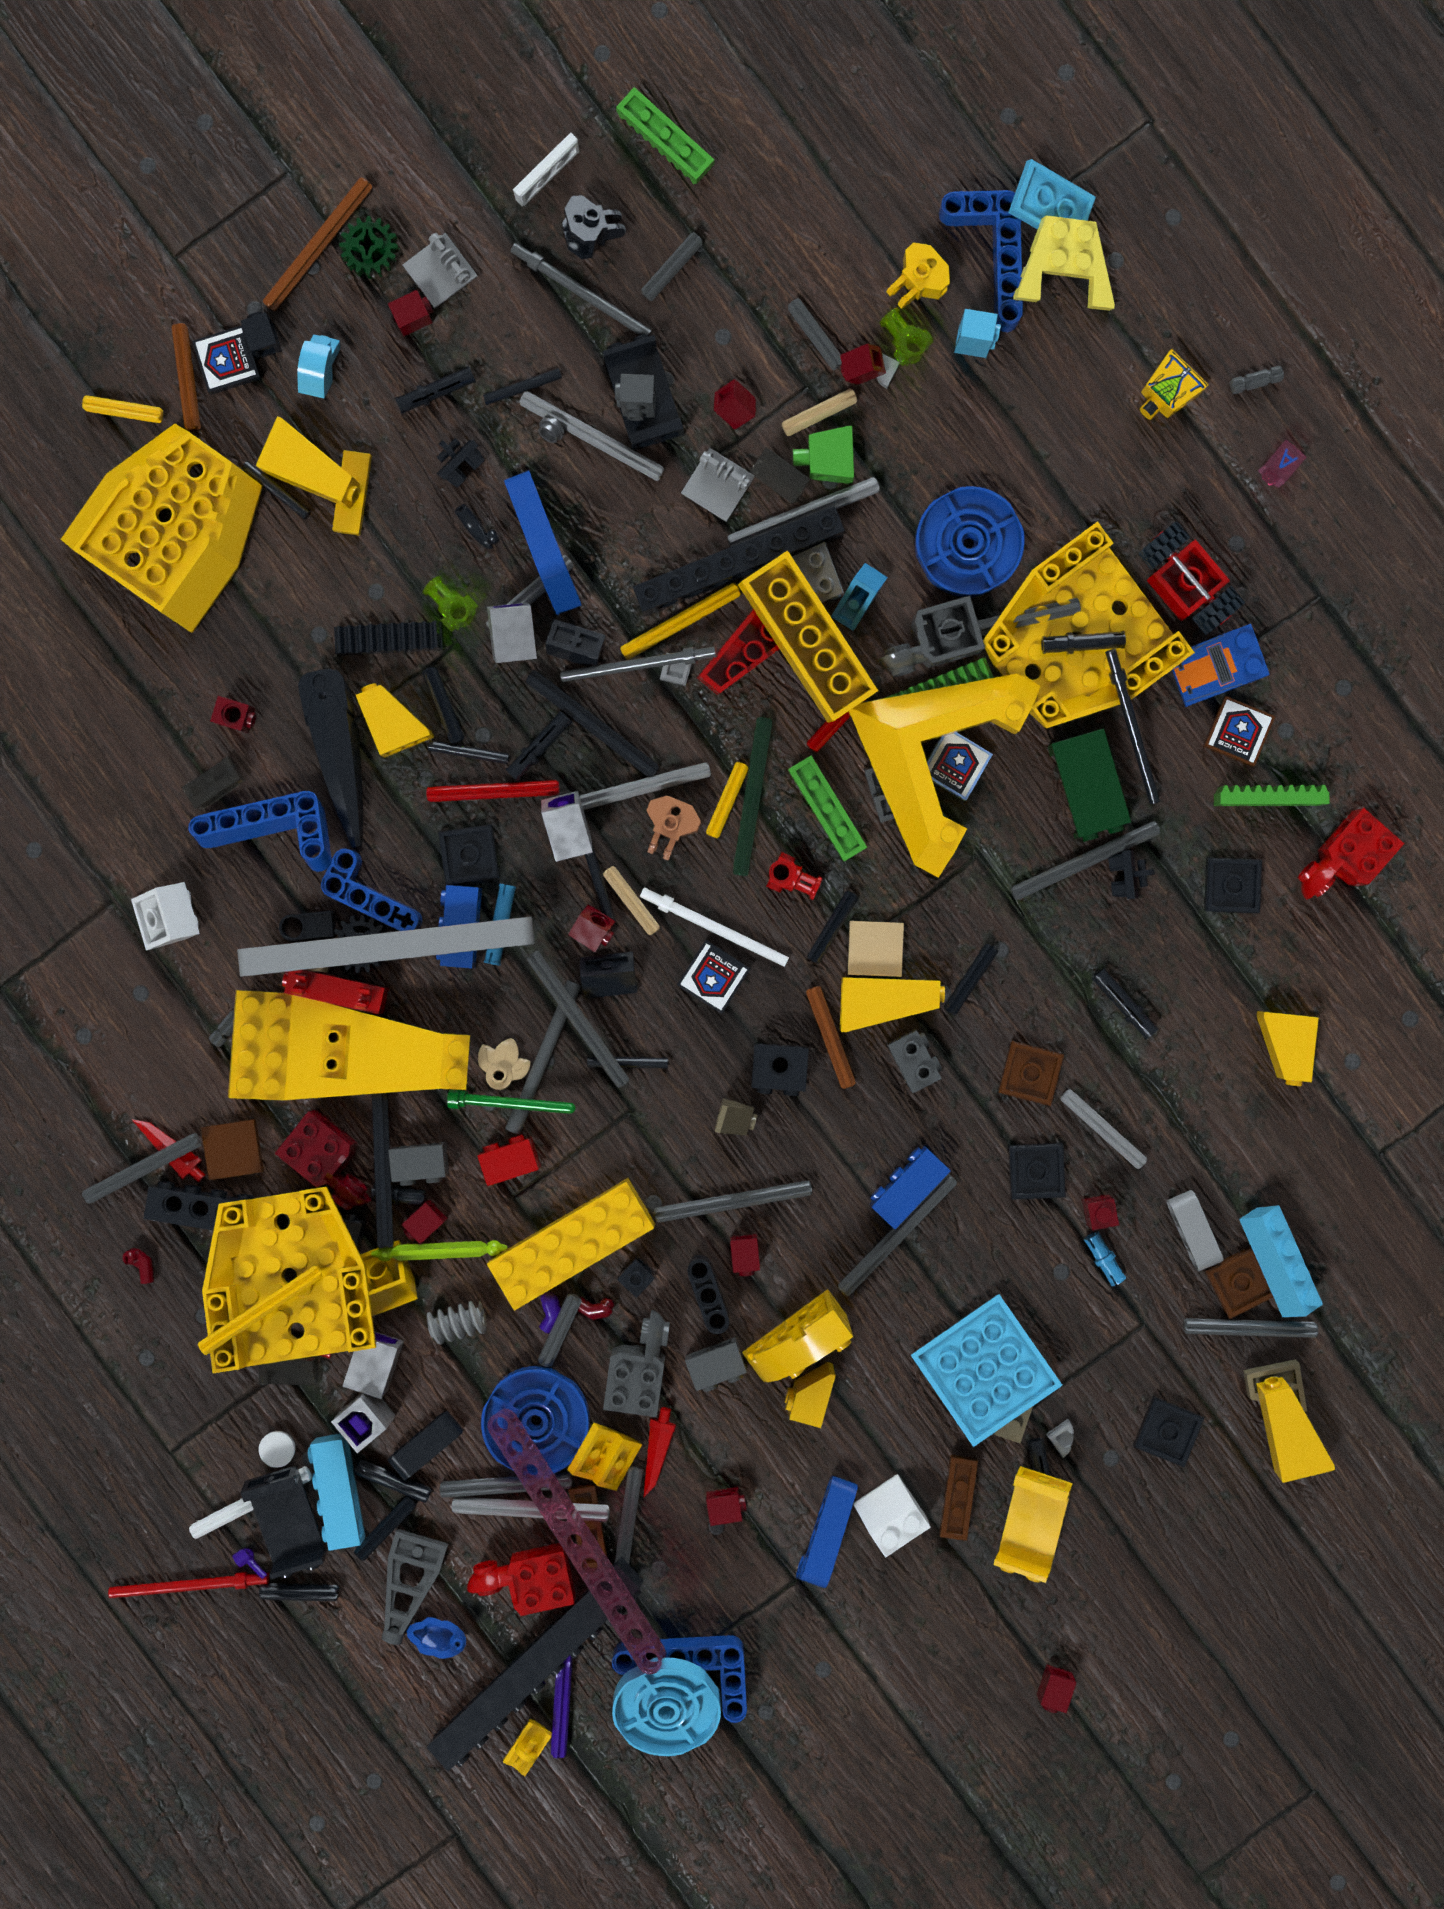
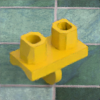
[503,1719,552,1776]

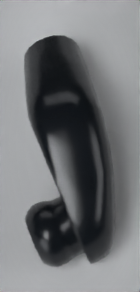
[455,504,500,549]

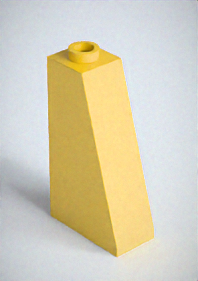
[256,416,361,509]
[840,977,945,1032]
[1256,1377,1335,1483]

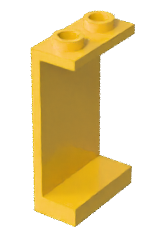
[993,1466,1073,1583]

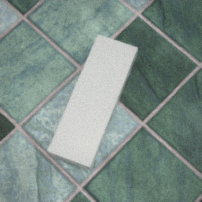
[513,133,580,207]

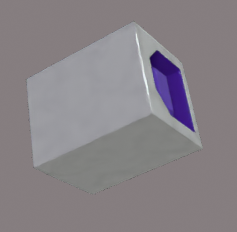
[487,602,537,663]
[541,791,593,862]
[343,1331,404,1399]
[331,1393,396,1453]

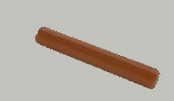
[172,323,201,431]
[806,986,856,1089]

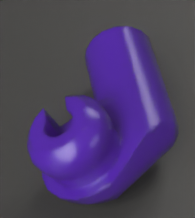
[539,1291,561,1333]

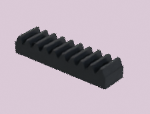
[334,621,444,656]

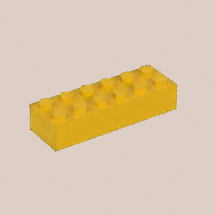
[738,550,878,723]
[487,1178,655,1311]

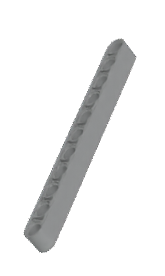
[237,917,535,977]

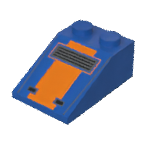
[1172,624,1270,707]

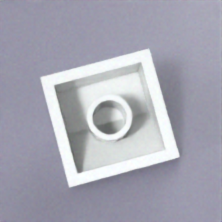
[131,882,200,951]
[853,1474,931,1558]

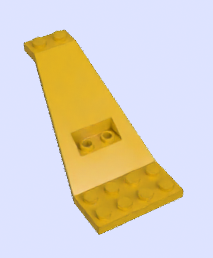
[228,990,470,1100]

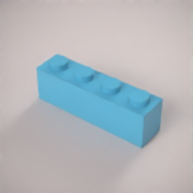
[1239,1205,1323,1317]
[308,1433,366,1551]

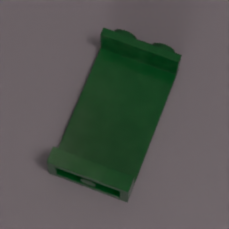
[1047,729,1131,842]

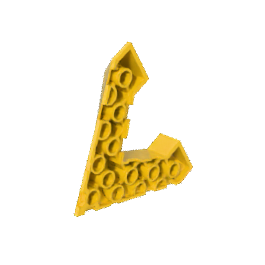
[848,673,1041,878]

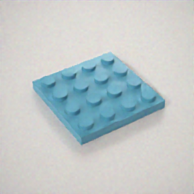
[911,1294,1063,1447]

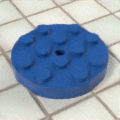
[915,486,1024,598]
[481,1366,590,1477]

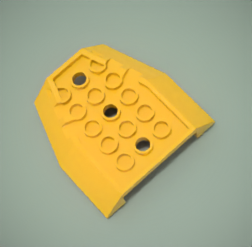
[60,424,263,633]
[983,521,1195,729]
[202,1187,376,1373]

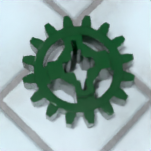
[339,216,400,279]

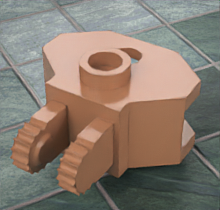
[646,796,701,861]

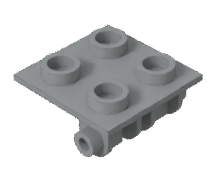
[403,233,478,308]
[681,447,755,522]
[792,542,844,603]

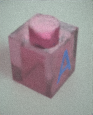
[1258,440,1307,488]

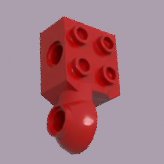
[1297,808,1405,900]
[467,1542,576,1616]

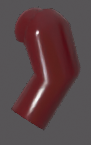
[578,1296,614,1320]

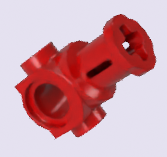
[766,852,823,900]

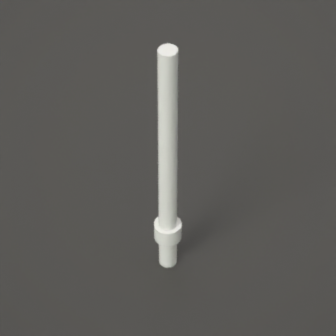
[640,887,789,967]

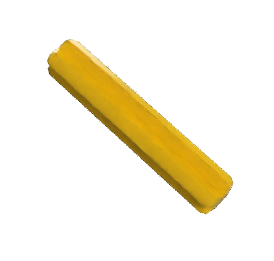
[82,395,163,423]
[706,762,749,838]

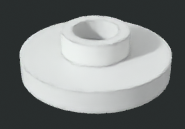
[259,1431,295,1468]

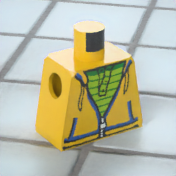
[1140,349,1208,420]

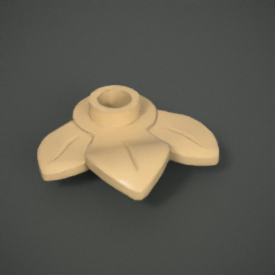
[478,1038,531,1090]

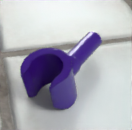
[233,1548,267,1580]

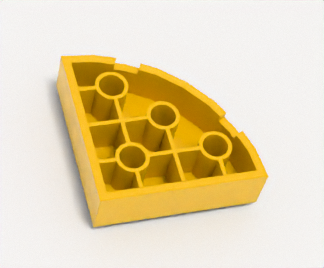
[742,1289,853,1382]

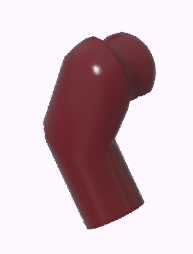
[123,1248,154,1284]

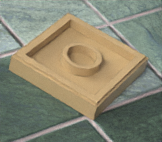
[847,921,904,977]

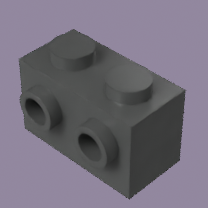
[615,374,656,421]
[886,1029,943,1093]

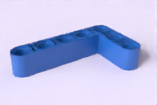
[939,190,1023,332]
[504,470,582,615]
[188,791,332,872]
[612,1635,747,1723]

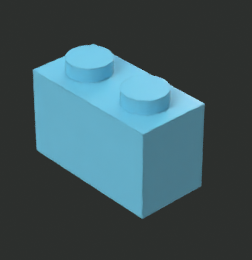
[954,309,1001,358]

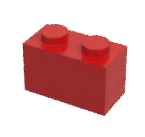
[477,1134,541,1186]

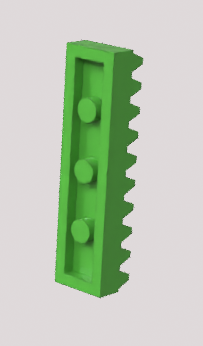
[616,87,715,184]
[887,658,993,698]
[788,756,867,862]
[1214,785,1329,806]

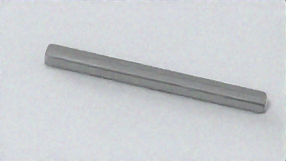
[520,391,664,481]
[727,477,880,547]
[580,762,711,810]
[452,1497,610,1522]

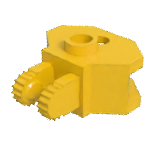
[886,242,950,309]

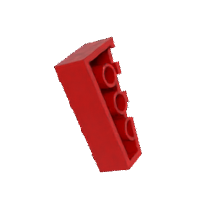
[696,609,779,695]

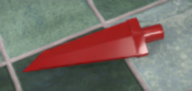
[131,1119,206,1183]
[644,1407,676,1497]

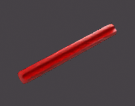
[426,780,560,802]

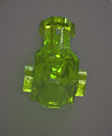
[879,307,933,366]
[423,576,478,632]

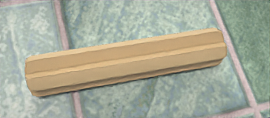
[782,388,857,436]
[603,866,660,935]

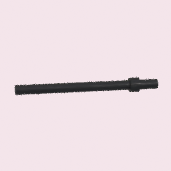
[1105,649,1160,804]

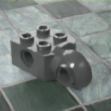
[877,596,985,677]
[603,1310,670,1417]

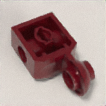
[275,1109,371,1211]

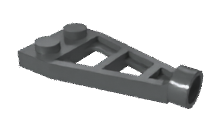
[381,1529,448,1645]

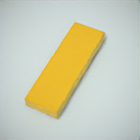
[332,450,372,536]

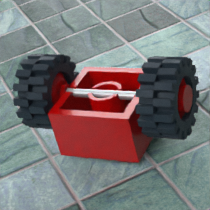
[1138,521,1245,635]

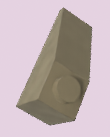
[715,1098,757,1135]

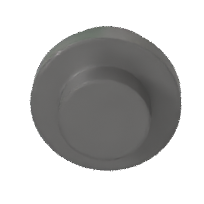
[538,418,565,443]

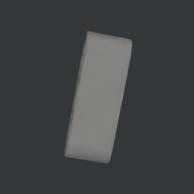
[1166,1190,1223,1272]

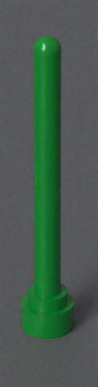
[447,1089,576,1114]

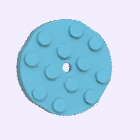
[612,1657,721,1756]

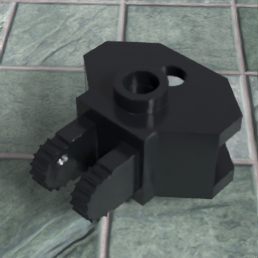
[561,195,626,259]

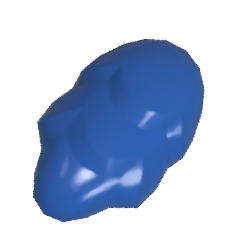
[407,1617,466,1659]

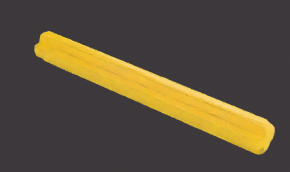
[620,583,741,660]
[198,1266,323,1355]

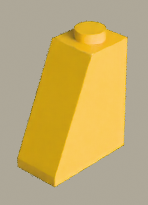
[356,683,434,758]
[1257,1011,1319,1086]

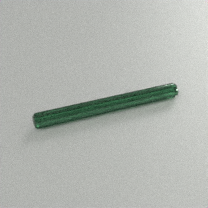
[733,717,772,876]

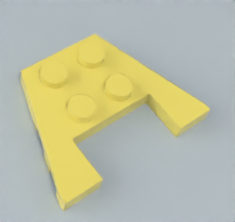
[1013,215,1115,311]

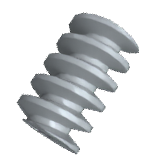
[427,1301,487,1344]

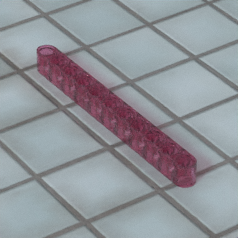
[488,1409,666,1674]

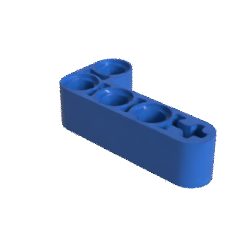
[321,849,423,931]
[796,1475,858,1588]

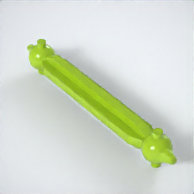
[371,1240,507,1261]

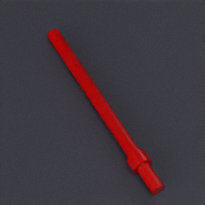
[108,1572,269,1598]

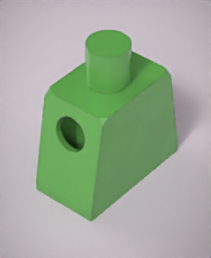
[793,426,854,484]

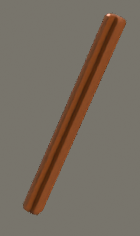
[263,177,373,311]

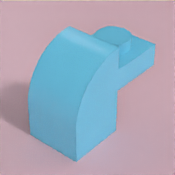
[297,335,340,398]

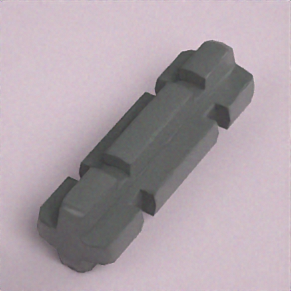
[1229,366,1284,394]
[209,1006,235,1047]

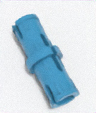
[1084,1231,1126,1286]

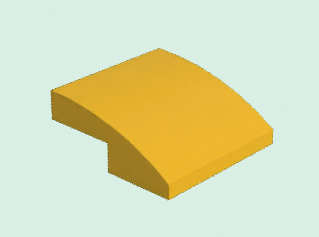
[567,1423,642,1491]

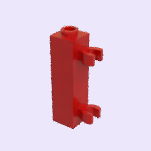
[282,970,389,1014]

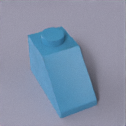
[831,563,888,631]

